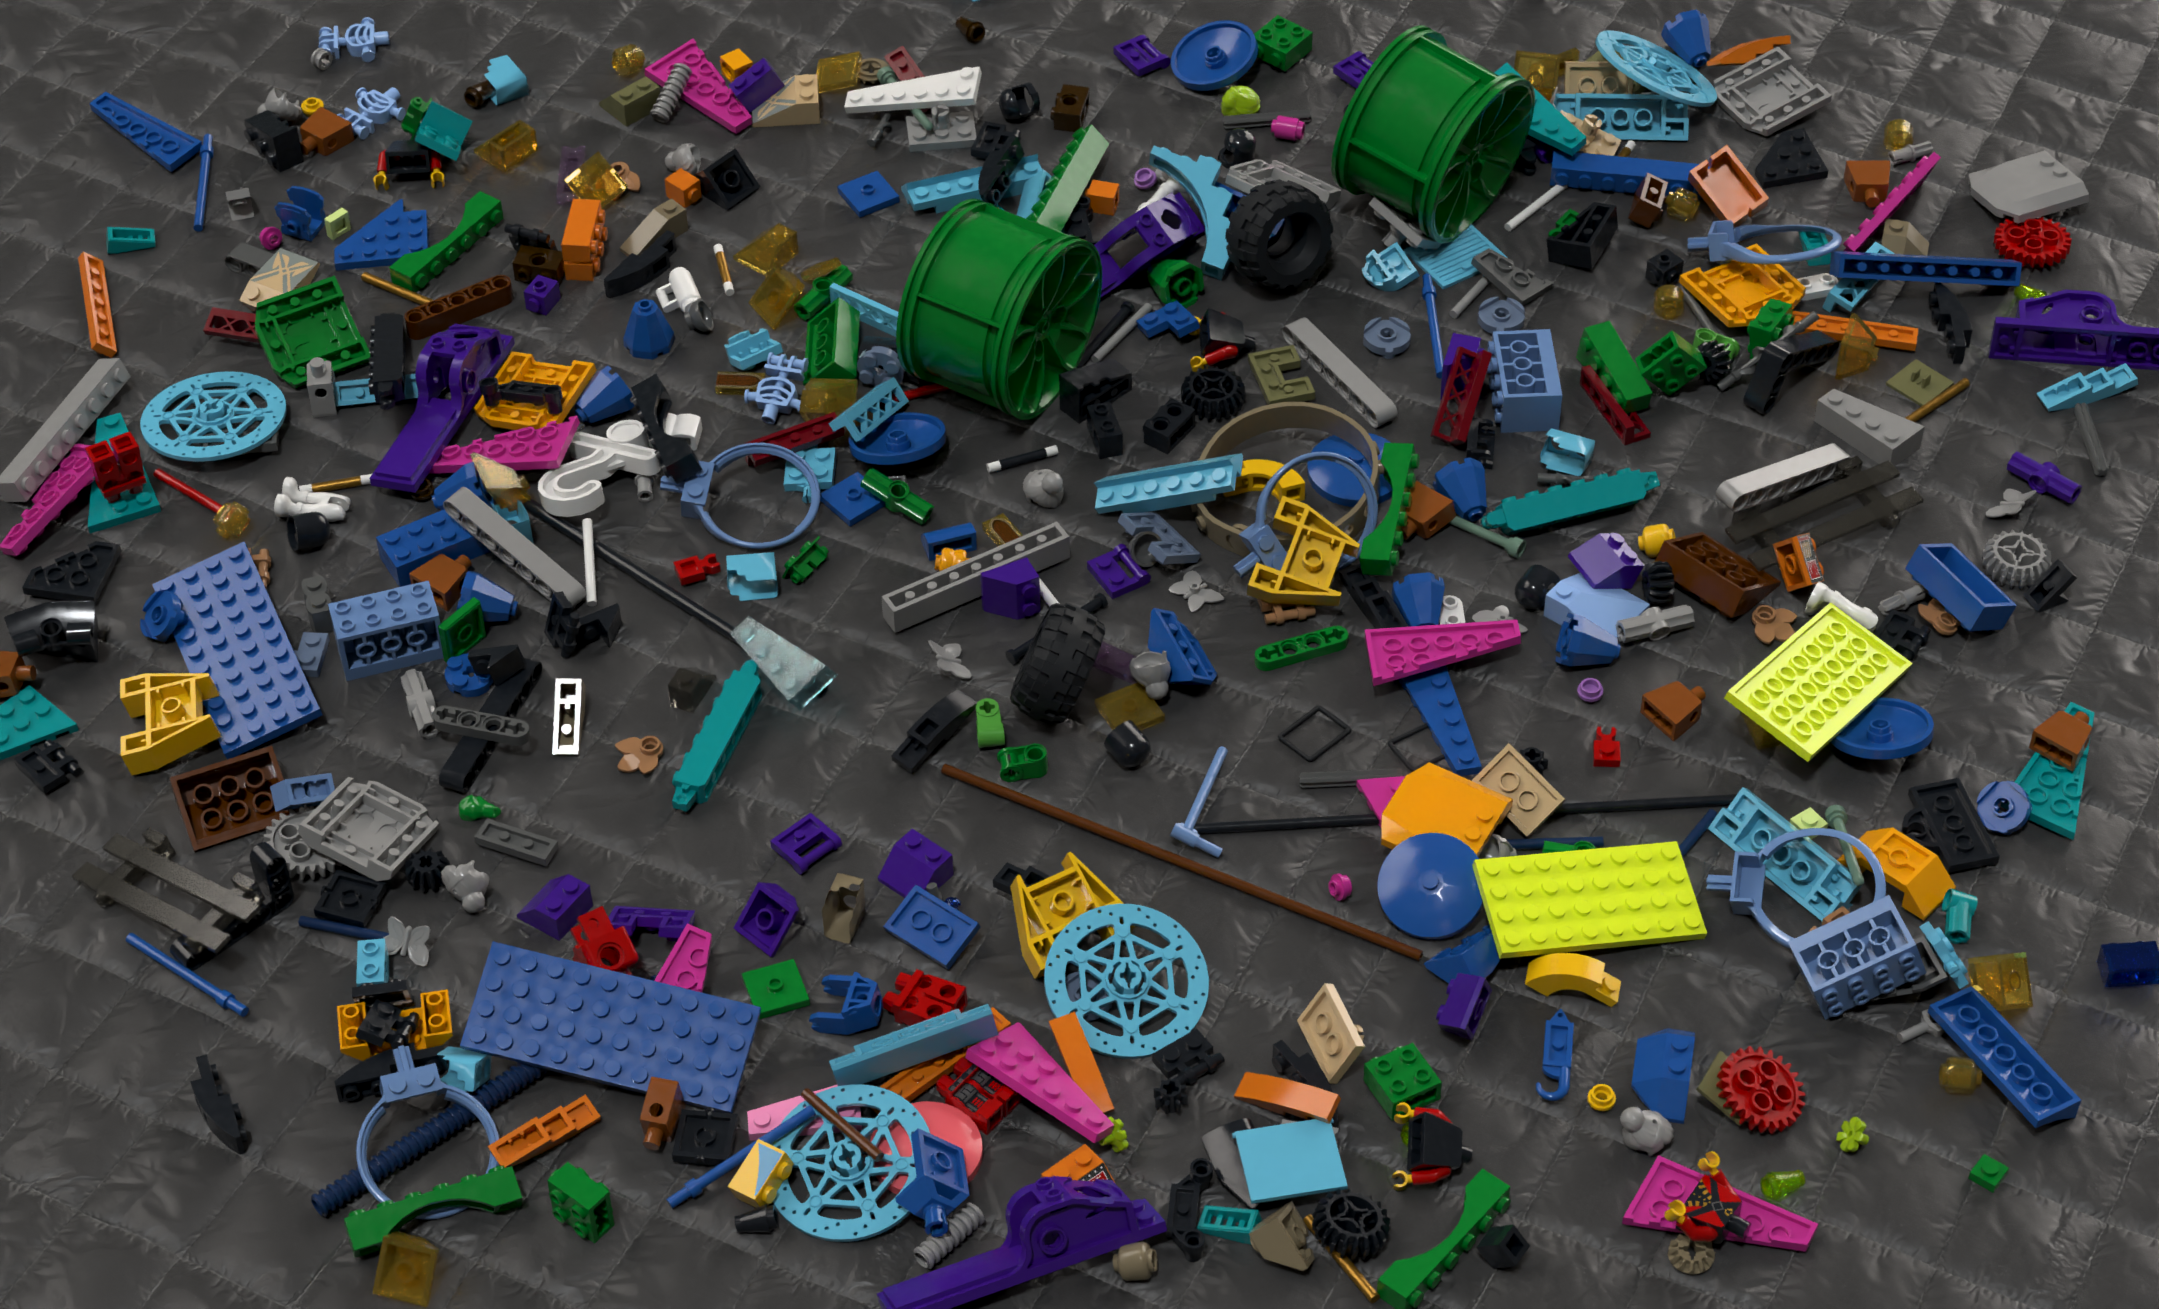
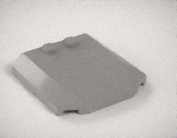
[1714,47,1832,136]
[1968,150,2089,223]
[1225,160,1342,209]
[298,777,439,881]

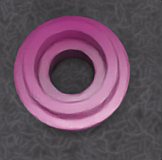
[259,227,282,250]
[1328,873,1352,901]

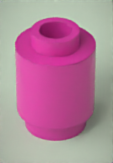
[1271,115,1305,141]

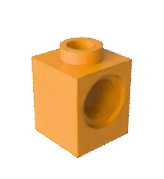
[720,48,753,82]

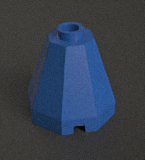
[1661,9,1711,67]
[623,299,675,360]
[574,366,635,424]
[1432,457,1487,522]
[432,461,496,510]
[456,571,518,622]
[1392,572,1445,627]
[1555,612,1621,666]

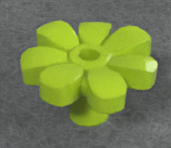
[1098,1117,1128,1152]
[1836,1117,1869,1152]

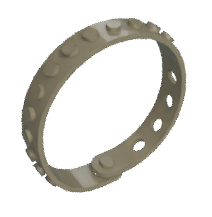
[1191,402,1384,557]

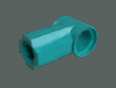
[1942,888,1978,944]

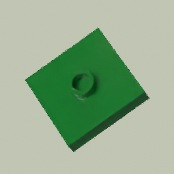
[438,597,486,663]
[741,959,810,1019]

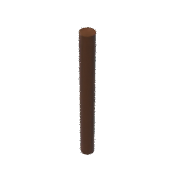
[801,1088,884,1162]

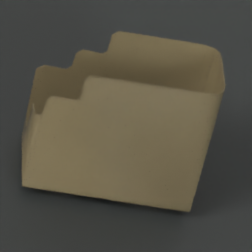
[822,873,866,944]

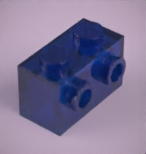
[2097,941,2159,988]

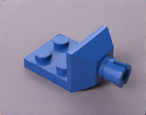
[895,1128,970,1237]

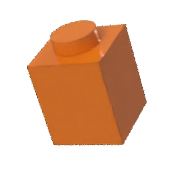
[664,168,702,208]
[1084,180,1119,216]

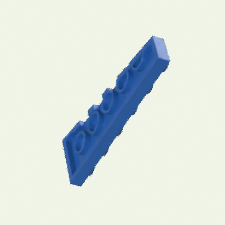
[89,92,202,172]
[1398,665,1482,776]

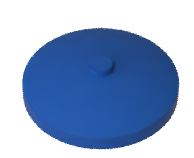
[1171,20,1258,91]
[848,412,947,465]
[1307,433,1392,507]
[1831,698,1934,759]
[1377,833,1484,940]

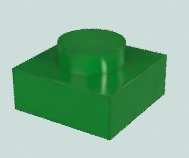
[1968,1154,2009,1193]

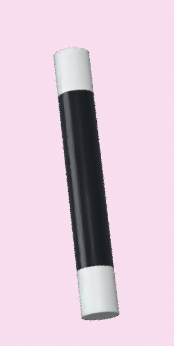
[986,445,1058,473]

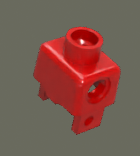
[570,906,639,976]

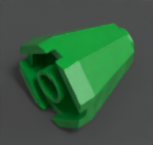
[1147,259,1204,308]

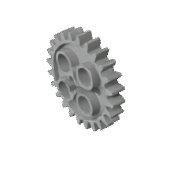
[263,806,343,880]

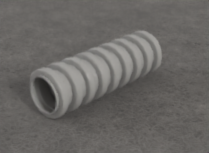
[650,63,692,123]
[913,1202,985,1269]

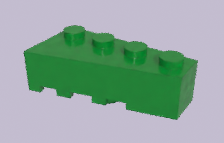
[1576,321,1653,414]

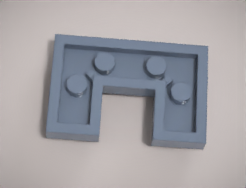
[1117,512,1201,565]
[294,632,330,677]

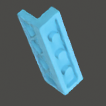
[1822,241,1895,312]
[829,283,898,337]
[333,374,418,406]
[828,377,909,442]

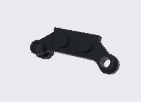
[1064,196,1099,245]
[479,377,563,414]
[1166,1158,1213,1262]

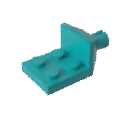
[415,101,473,161]

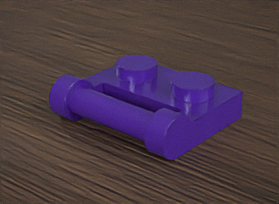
[1114,35,1171,77]
[1333,51,1373,89]
[1087,544,1151,599]
[770,813,842,875]

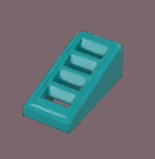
[106,227,156,254]
[1798,231,1831,266]
[1197,1205,1262,1245]

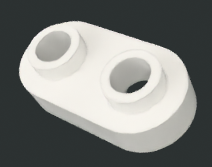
[1797,273,1838,301]
[1439,595,1465,625]

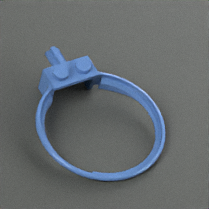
[1687,220,1842,264]
[660,443,820,549]
[1233,451,1378,578]
[1706,828,1886,949]
[356,1045,499,1220]

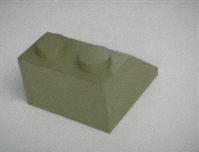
[599,76,660,127]

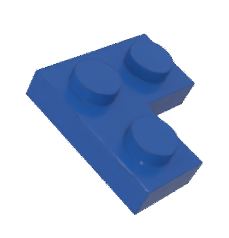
[1136,300,1200,338]

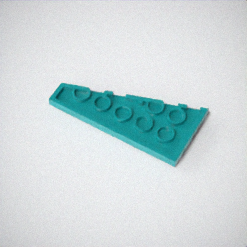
[1494,62,1586,156]
[88,412,161,534]
[0,685,79,760]
[2000,702,2095,840]

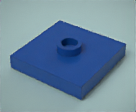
[837,171,900,218]
[820,472,886,526]

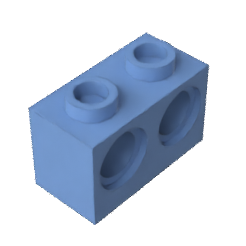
[270,773,335,812]

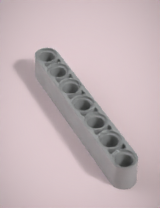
[1282,317,1398,428]
[1715,443,1853,512]
[443,487,587,608]

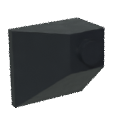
[693,148,761,210]

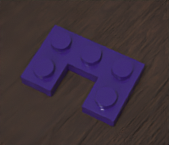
[608,906,695,941]

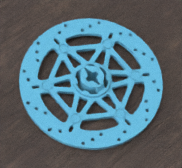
[1595,30,1717,107]
[140,372,287,462]
[1044,904,1209,1059]
[770,1084,930,1242]

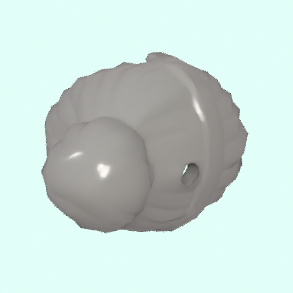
[257,87,302,121]
[665,143,701,175]
[1023,469,1064,508]
[1129,651,1171,700]
[441,860,490,913]
[1620,1107,1675,1157]

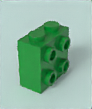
[1254,15,1313,71]
[1747,299,1795,364]
[1635,330,1707,396]
[1363,1043,1442,1120]
[547,1162,615,1244]

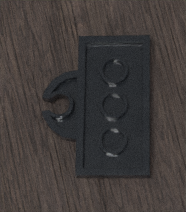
[1901,778,2000,873]

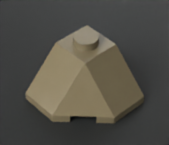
[1881,219,1929,255]
[1249,1201,1315,1271]

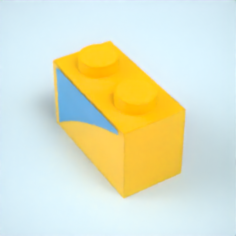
[728,1139,794,1208]

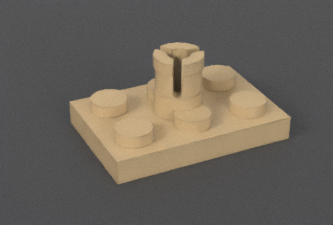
[1564,61,1633,94]
[1560,110,1622,156]
[1472,743,1566,838]
[1297,983,1365,1084]

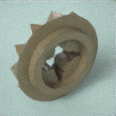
[854,58,888,84]
[1668,1234,1715,1274]

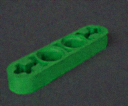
[1254,626,1349,671]

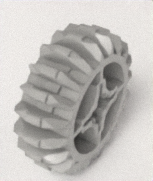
[1982,529,2052,590]

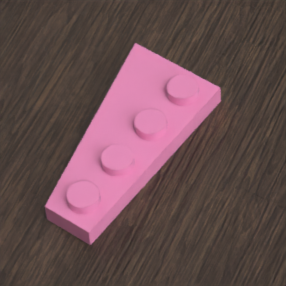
[747,1085,862,1141]

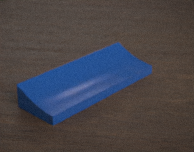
[1928,985,2082,1128]

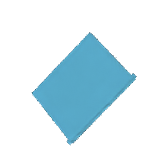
[1404,224,1508,290]
[1232,1118,1348,1204]

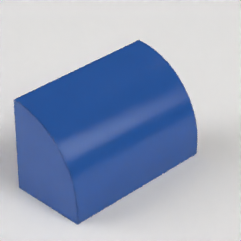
[921,522,977,561]

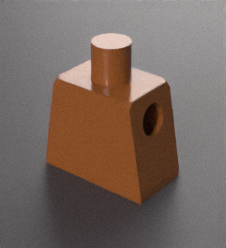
[300,107,355,156]
[1844,160,1890,208]
[1402,481,1456,540]
[409,554,472,611]
[0,651,37,698]
[1640,681,1706,742]
[2029,711,2093,772]
[640,1076,686,1150]

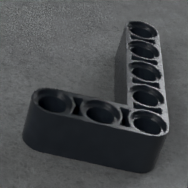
[1743,330,1839,415]
[170,842,294,971]

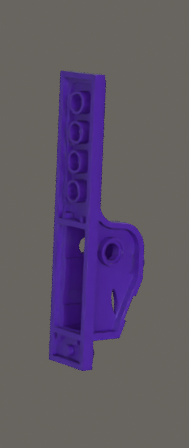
[1094,192,1205,299]
[1988,290,2159,370]
[369,324,515,493]
[876,1176,1167,1309]

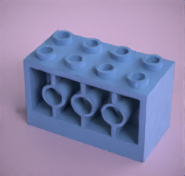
[1487,329,1562,433]
[328,580,443,681]
[1788,895,1926,1020]

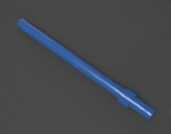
[194,134,214,231]
[1422,274,1444,379]
[126,933,249,1017]
[666,1105,816,1209]

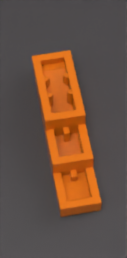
[1707,35,1791,66]
[1049,1012,1114,1114]
[1234,1072,1341,1123]
[488,1094,601,1168]

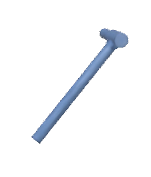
[1170,746,1228,858]

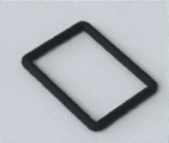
[1278,705,1351,762]
[1388,723,1445,772]

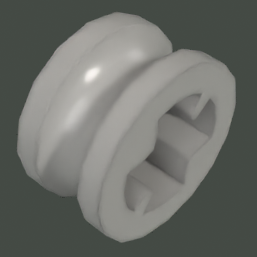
[311,48,333,70]

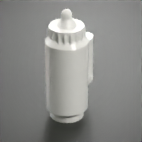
[656,267,701,313]

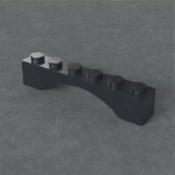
[631,374,703,484]

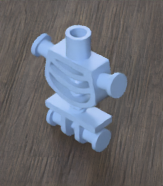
[319,17,390,62]
[337,87,406,140]
[744,352,809,424]

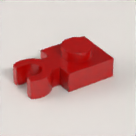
[673,554,721,585]
[1593,727,1621,767]

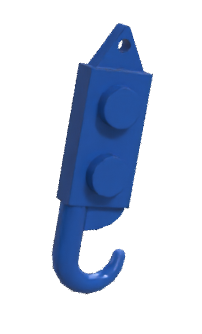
[1536,1009,1574,1101]

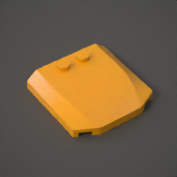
[1679,243,1806,327]
[474,351,597,430]
[1381,762,1513,856]

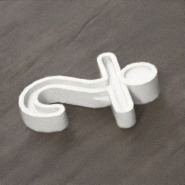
[538,420,660,517]

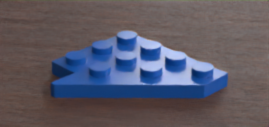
[334,199,428,271]

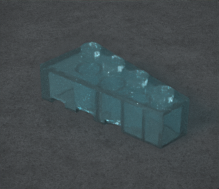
[730,616,838,710]

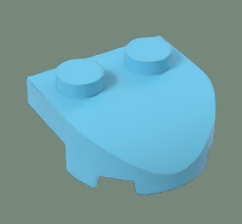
[1362,242,1420,292]
[724,329,783,371]

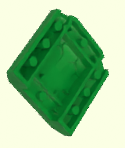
[255,276,371,389]

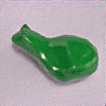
[459,795,501,821]

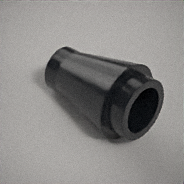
[734,1204,779,1233]

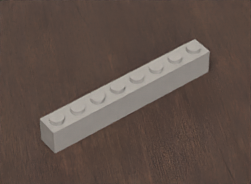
[0,358,131,502]
[881,522,1070,633]

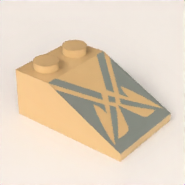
[752,74,820,127]
[239,248,320,313]

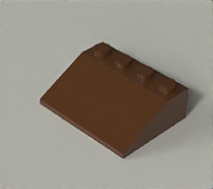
[1655,532,1781,618]
[170,746,294,852]

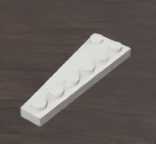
[844,67,982,114]

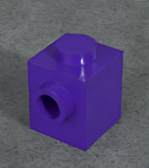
[524,275,561,316]

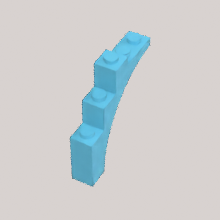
[1149,146,1233,280]

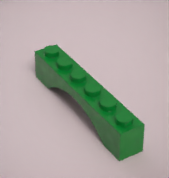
[389,191,504,293]
[1359,442,1420,576]
[344,1165,522,1258]
[1377,1168,1511,1309]

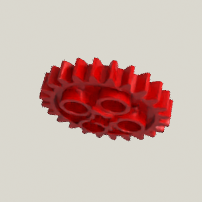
[1993,216,2072,268]
[1716,1046,1806,1134]

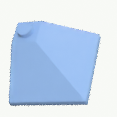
[1544,573,1650,638]

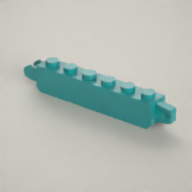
[1480,468,1660,536]
[672,659,762,811]

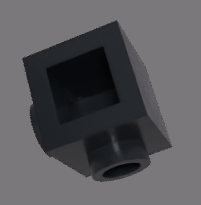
[1645,249,1684,290]
[1476,1224,1530,1269]

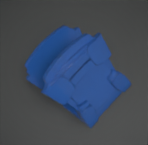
[274,186,326,242]

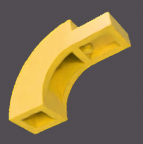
[1223,459,1305,502]
[1525,953,1621,1007]

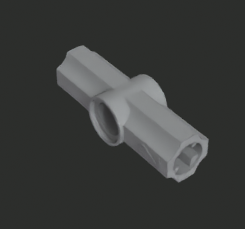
[1616,604,1695,643]
[401,669,440,739]

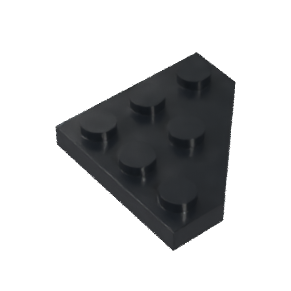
[1755,128,1828,189]
[22,541,121,604]

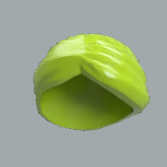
[1221,86,1260,116]

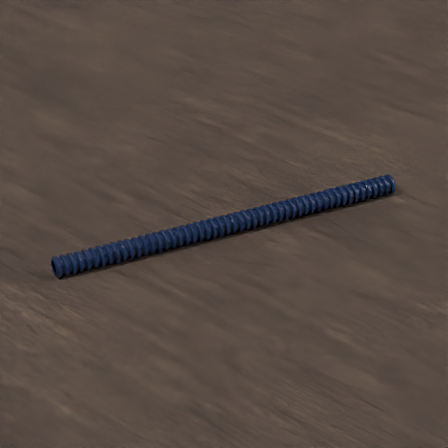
[311,971,660,1217]

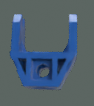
[809,972,883,1035]

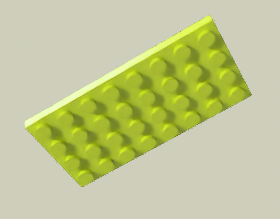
[1724,603,1913,762]
[1472,841,1707,959]

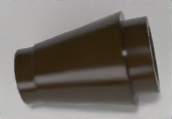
[955,16,985,42]
[464,80,496,107]

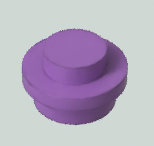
[1134,168,1157,189]
[1577,678,1603,702]

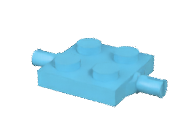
[783,445,837,503]
[1919,921,1969,989]

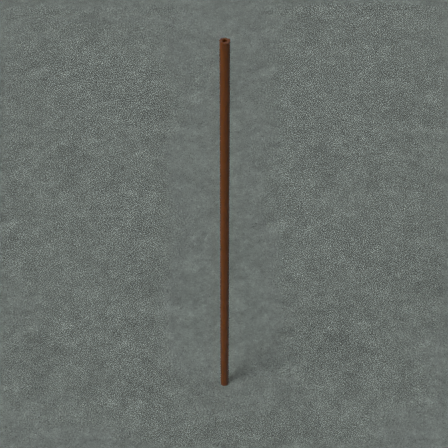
[941,764,1423,961]

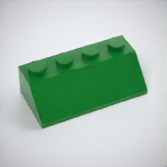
[803,297,860,389]

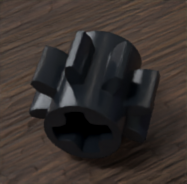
[1520,747,1548,776]
[1154,1079,1188,1114]

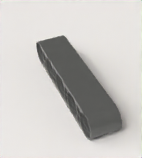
[224,242,328,284]

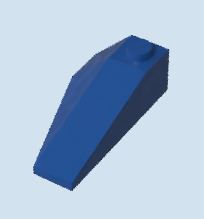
[1424,924,1500,983]

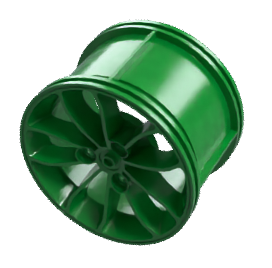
[1331,25,1535,244]
[896,199,1102,420]

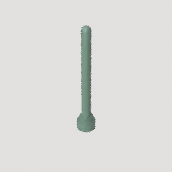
[877,66,933,131]
[1449,516,1526,559]
[1825,805,1864,886]

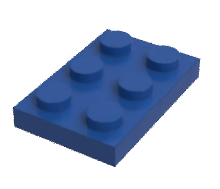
[883,884,981,970]

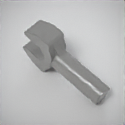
[1897,1009,1945,1043]

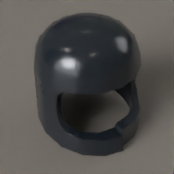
[999,82,1040,121]
[1218,128,1256,169]
[286,512,330,551]
[1515,565,1560,610]
[1104,720,1151,768]

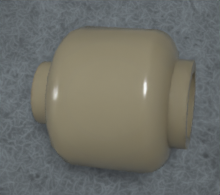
[1113,1242,1158,1281]

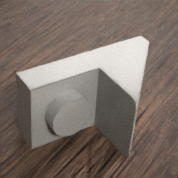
[226,188,254,221]

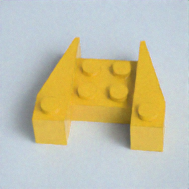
[1247,496,1360,606]
[120,673,221,776]
[1010,851,1136,979]

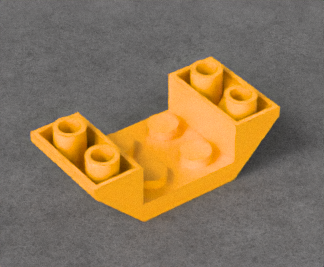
[1837,827,1956,921]
[337,989,453,1061]

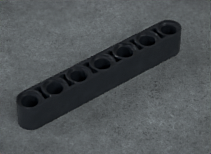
[439,658,542,793]

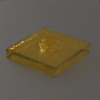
[816,51,863,93]
[1095,682,1165,730]

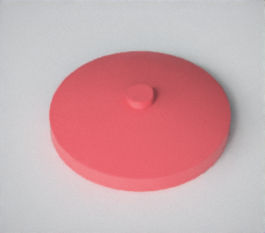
[870,1101,983,1195]

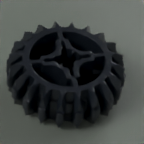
[1181,365,1246,422]
[1312,1188,1390,1260]

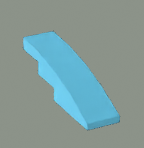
[2037,363,2138,412]

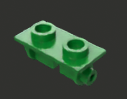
[401,97,433,140]
[782,536,829,584]

